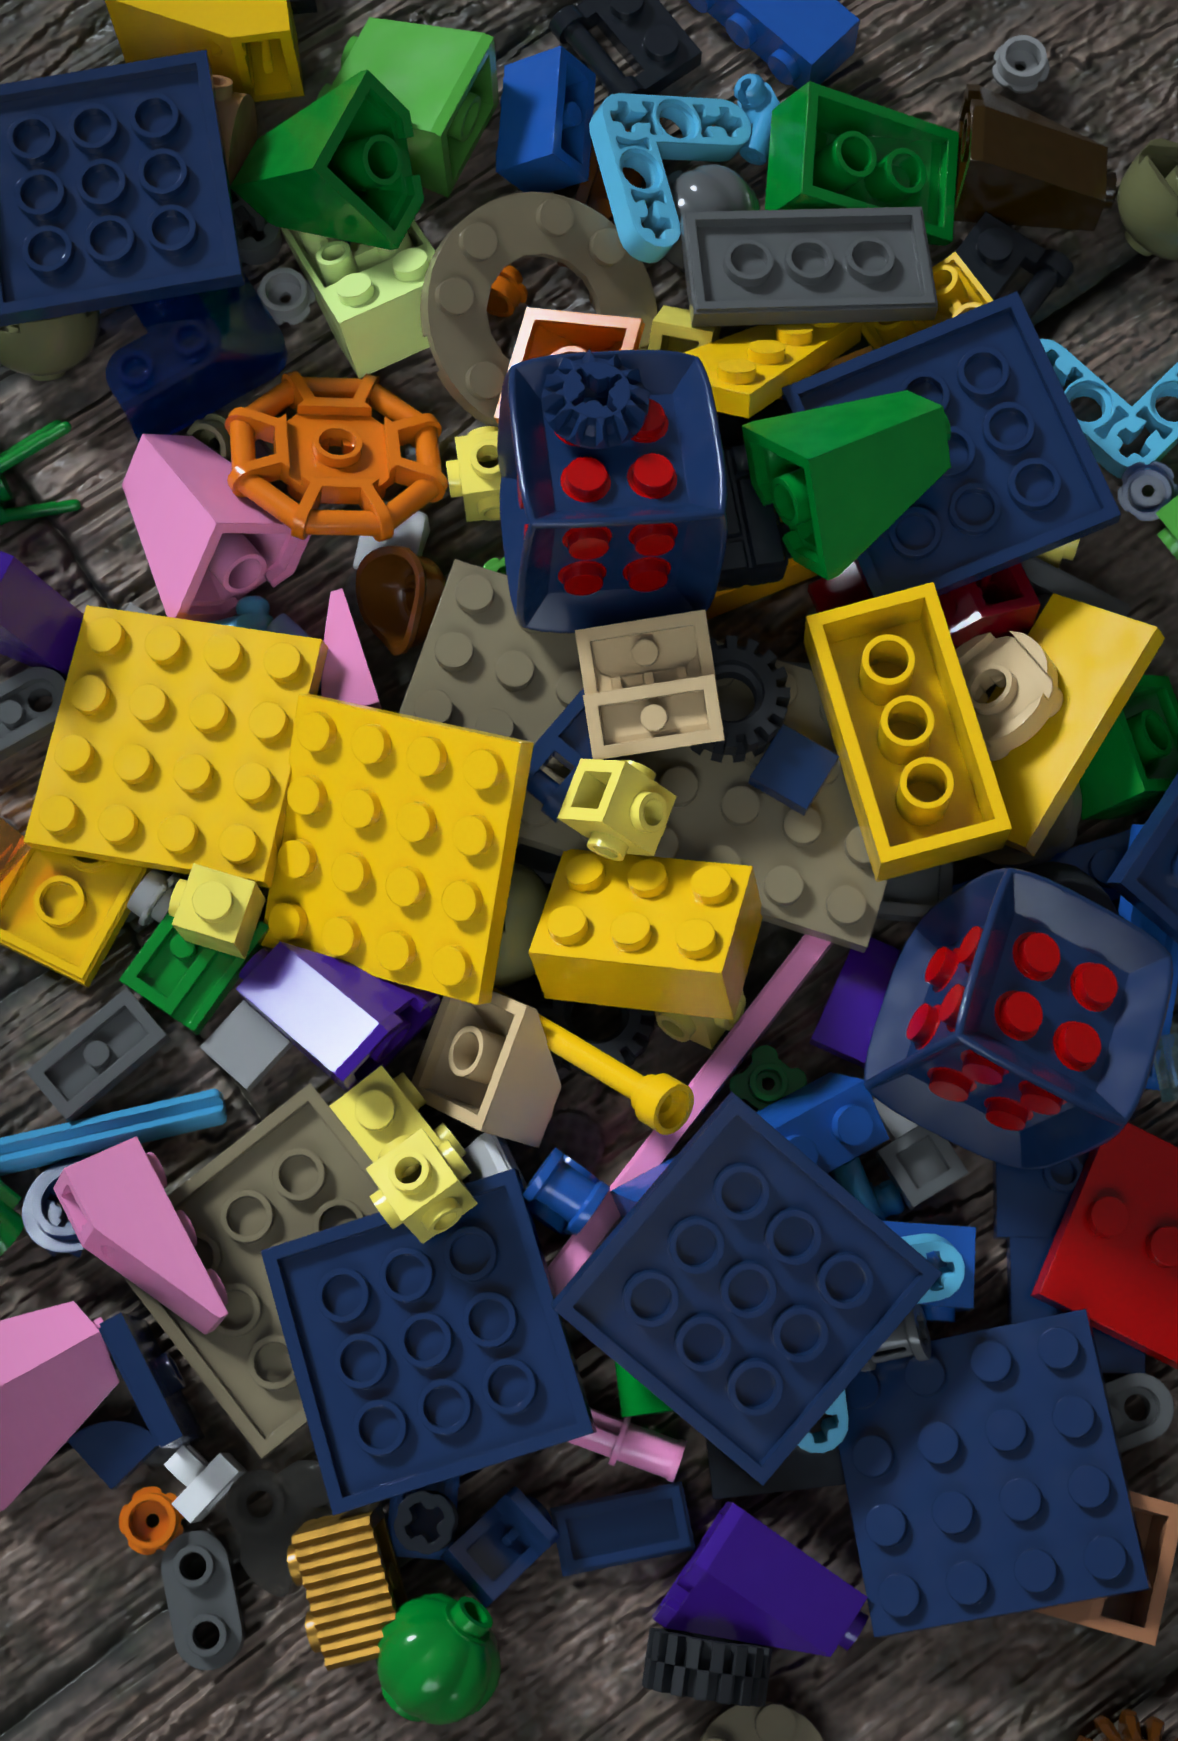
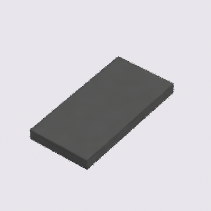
[680,207,939,327]

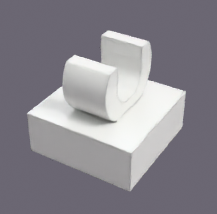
[164,1444,248,1523]

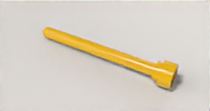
[493,988,694,1135]

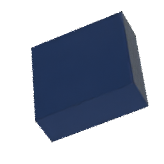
[748,724,839,816]

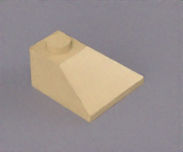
[411,991,562,1148]

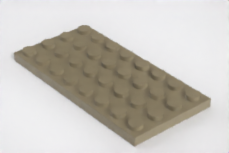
[399,559,888,953]

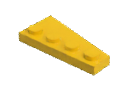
[683,322,862,419]

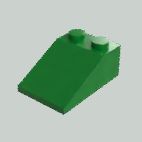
[765,81,959,246]

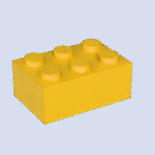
[528,849,763,1020]

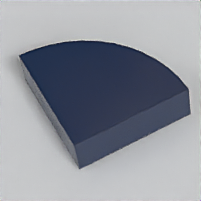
[67,1421,159,1490]

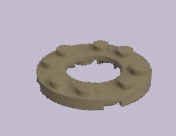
[420,192,657,427]

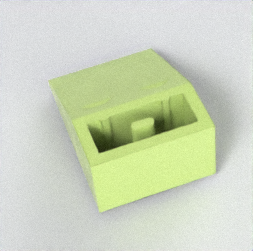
[281,220,435,379]

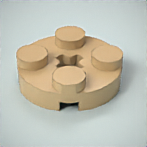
[955,631,1063,761]

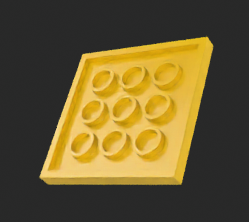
[23,605,328,888]
[261,694,534,1005]

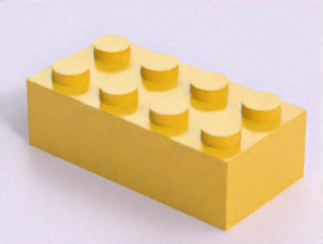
[804,582,1012,882]

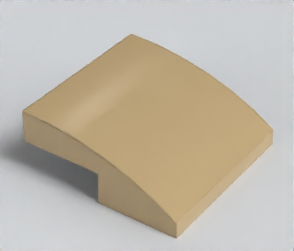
[575,609,725,760]

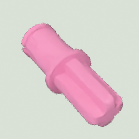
[568,1408,687,1483]

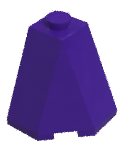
[236,941,441,1093]
[652,1501,869,1657]

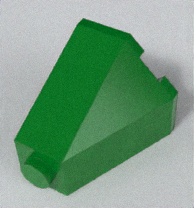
[230,70,424,250]
[742,390,951,580]

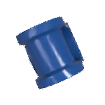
[523,1147,610,1238]

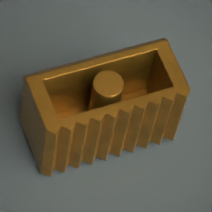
[287,1502,408,1671]

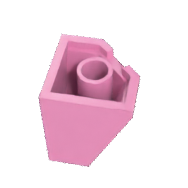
[122,434,311,622]
[0,1301,119,1512]

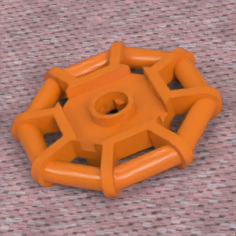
[225,371,448,542]

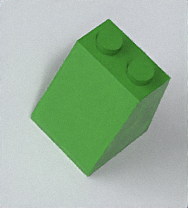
[317,17,499,198]

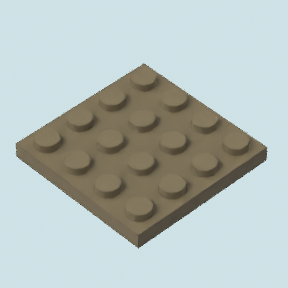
[123,1083,379,1459]

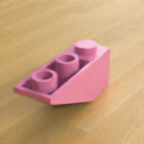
[53,1136,228,1335]

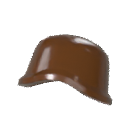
[356,545,447,656]

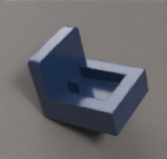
[440,1486,560,1608]

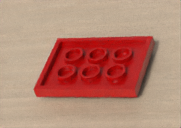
[1031,1122,1178,1370]

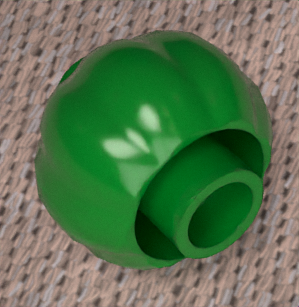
[376,1593,501,1725]

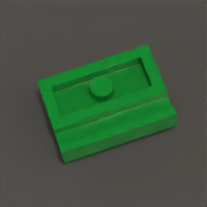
[119,913,269,1035]

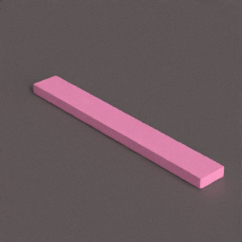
[548,934,834,1297]

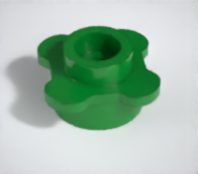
[729,1045,807,1111]

